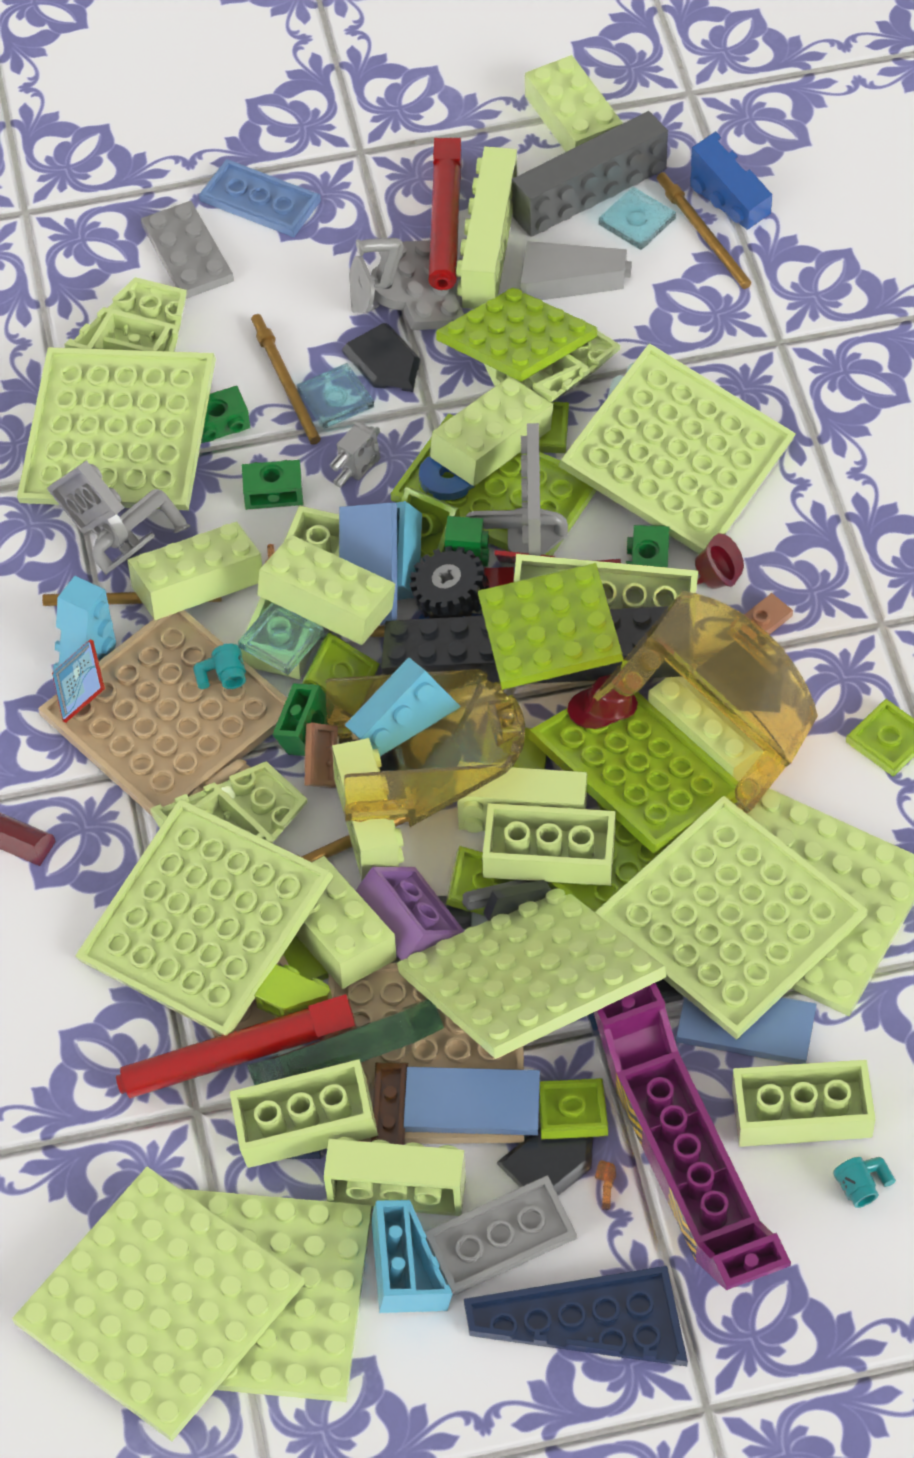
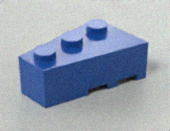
[690,131,773,230]

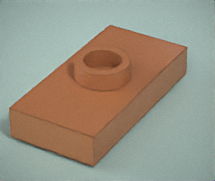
[729,593,793,649]
[304,723,338,788]

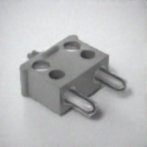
[330,421,380,488]

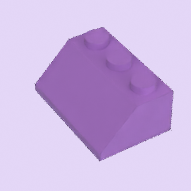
[355,867,464,960]

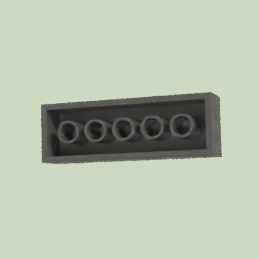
[512,111,668,237]

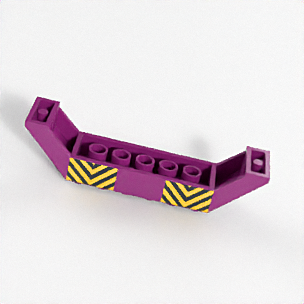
[594,983,791,1290]

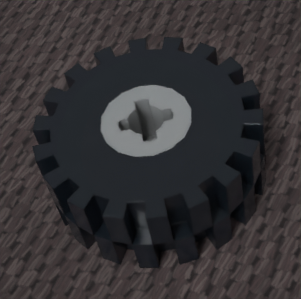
[410,546,490,619]

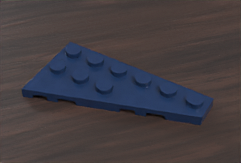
[464,1266,688,1367]

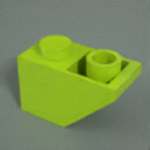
[254,964,332,1017]

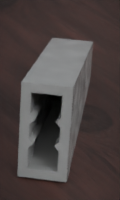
[520,241,632,300]

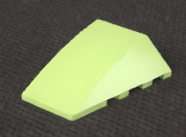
[64,277,187,352]
[484,330,620,402]
[150,761,307,843]

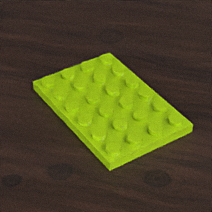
[390,413,597,556]
[528,686,747,854]

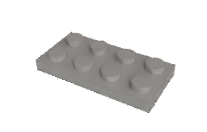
[141,200,234,299]
[425,1175,577,1296]

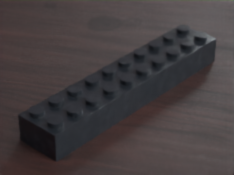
[381,605,692,688]

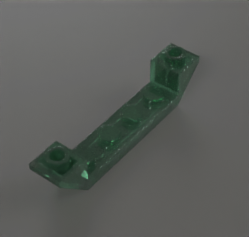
[247,999,444,1085]

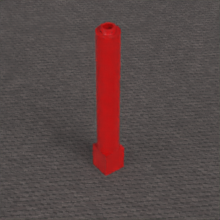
[428,138,462,290]
[116,994,358,1099]

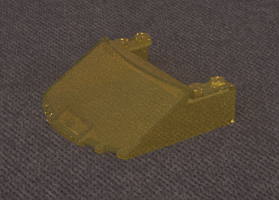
[593,591,818,814]
[326,669,525,827]

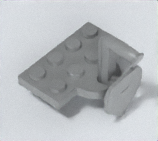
[349,238,464,330]
[466,423,568,556]
[46,460,190,575]

